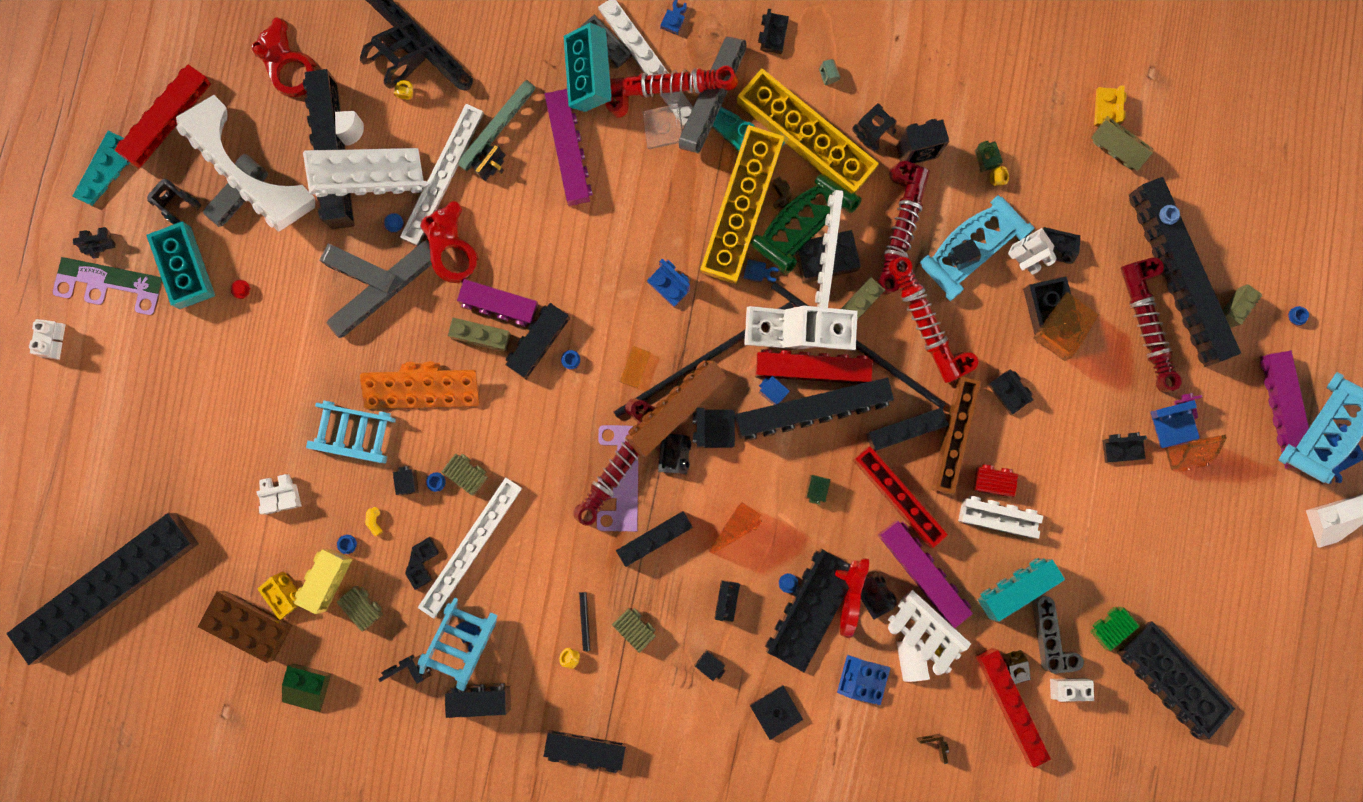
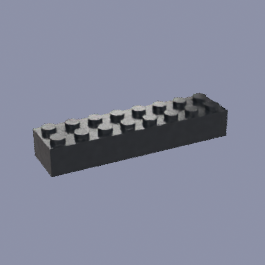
[303,69,355,229]
[735,377,894,442]

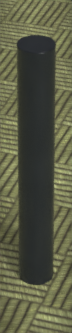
[579,592,591,651]

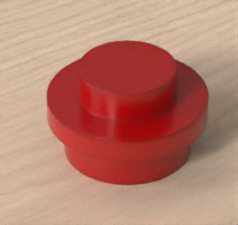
[231,280,251,299]

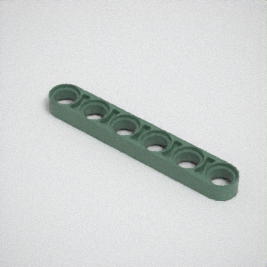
[458,80,535,171]

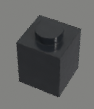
[949,238,981,271]
[393,466,419,496]
[694,649,726,681]

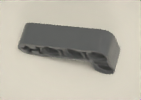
[203,154,268,227]
[319,243,395,293]
[1032,596,1084,674]

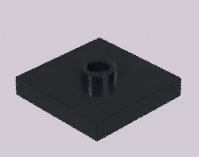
[750,685,803,740]

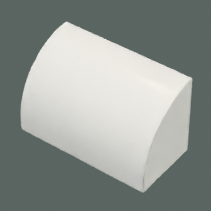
[335,111,364,146]
[896,639,930,682]

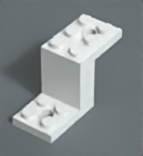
[745,306,857,350]

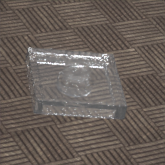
[643,104,683,149]

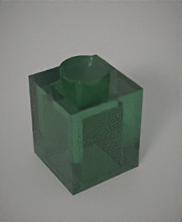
[805,475,831,505]

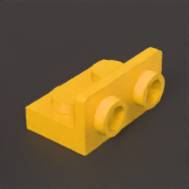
[1094,85,1127,126]
[258,571,299,620]

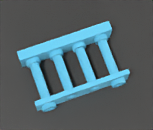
[306,400,396,464]
[418,598,498,691]

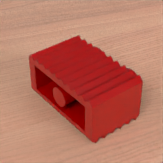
[973,464,1018,497]

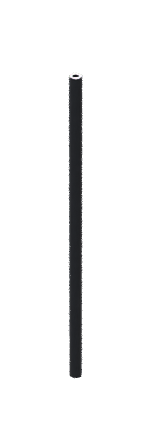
[771,282,946,409]
[613,302,794,418]

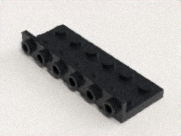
[765,549,850,673]
[1117,621,1235,739]

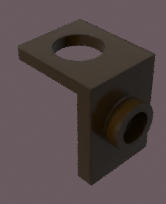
[916,734,949,764]

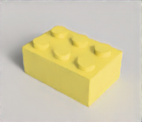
[294,549,353,614]

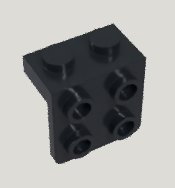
[693,408,735,448]
[378,655,432,684]

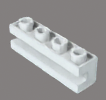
[958,496,1043,539]

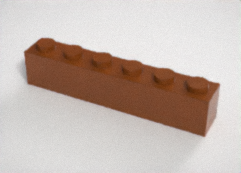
[625,360,727,456]
[931,377,981,495]

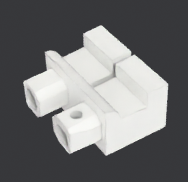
[1008,228,1057,275]
[29,319,66,360]
[256,474,302,515]
[1050,678,1094,702]

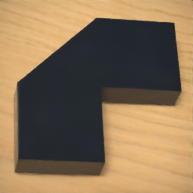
[405,537,440,590]

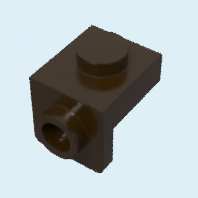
[772,176,792,209]
[1003,650,1031,684]

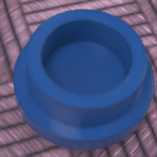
[384,213,404,232]
[1288,306,1309,325]
[561,350,580,369]
[426,472,446,492]
[337,535,357,554]
[779,573,798,593]

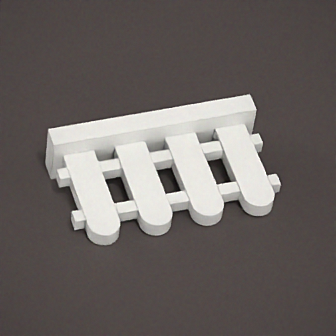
[888,590,971,675]

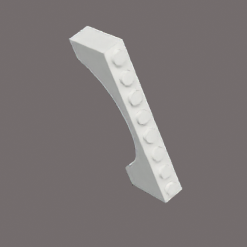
[176,95,315,232]

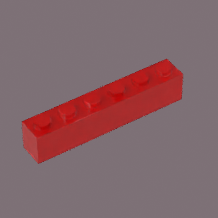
[115,64,211,169]
[755,349,873,384]
[853,446,948,548]
[975,648,1051,768]

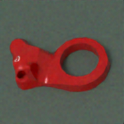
[251,17,317,98]
[420,201,479,283]
[835,558,869,639]

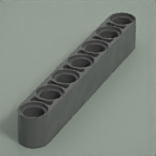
[679,36,747,153]
[326,240,432,338]

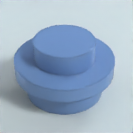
[1159,205,1180,225]

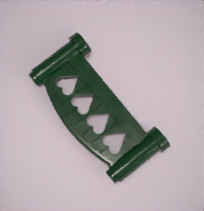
[750,174,862,275]

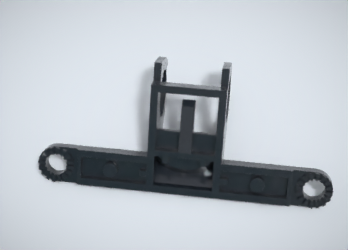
[360,0,473,91]

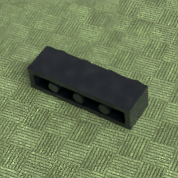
[505,303,570,380]
[866,407,949,451]
[616,511,693,567]
[543,730,626,773]

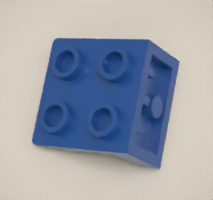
[647,259,690,307]
[1150,400,1200,448]
[1314,423,1363,475]
[837,655,890,705]

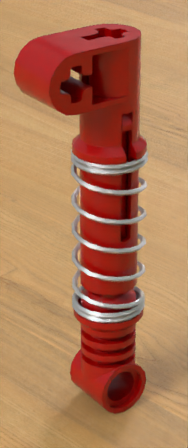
[605,66,738,118]
[889,257,979,383]

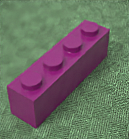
[457,279,539,327]

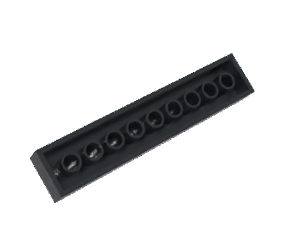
[1129,177,1242,367]
[6,513,199,665]

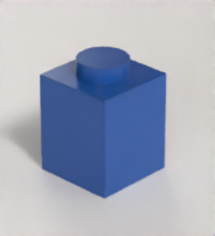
[759,376,790,405]

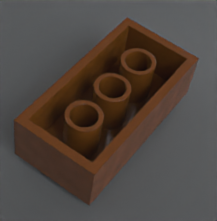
[198,590,293,663]

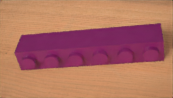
[544,89,593,206]
[1260,350,1309,469]
[878,521,973,628]

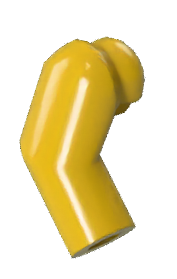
[365,507,383,537]

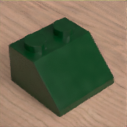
[282,664,332,712]

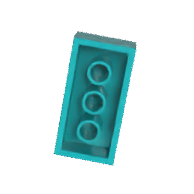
[563,23,611,112]
[146,221,215,309]
[977,557,1065,622]

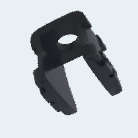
[852,103,897,152]
[147,179,201,225]

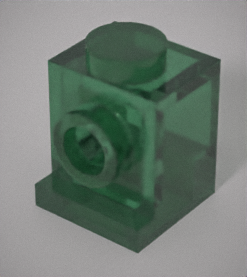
[975,141,1003,173]

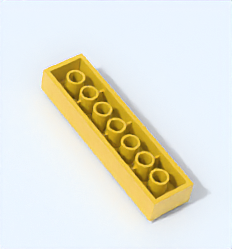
[737,69,879,193]
[700,125,784,284]

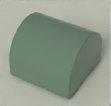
[819,59,841,86]

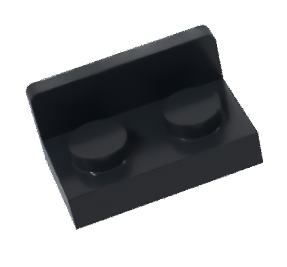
[758,8,789,54]
[1043,227,1081,264]
[988,369,1034,415]
[1102,432,1147,463]
[658,434,691,475]
[861,571,897,620]
[714,580,740,622]

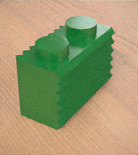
[1090,606,1140,651]

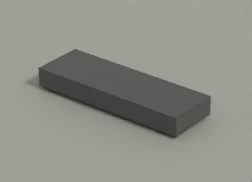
[581,15,632,68]

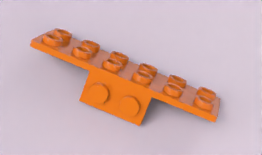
[360,361,479,409]

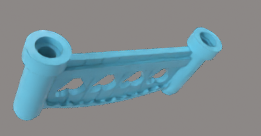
[920,195,1035,301]
[1278,372,1363,484]

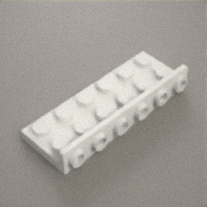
[303,148,428,197]

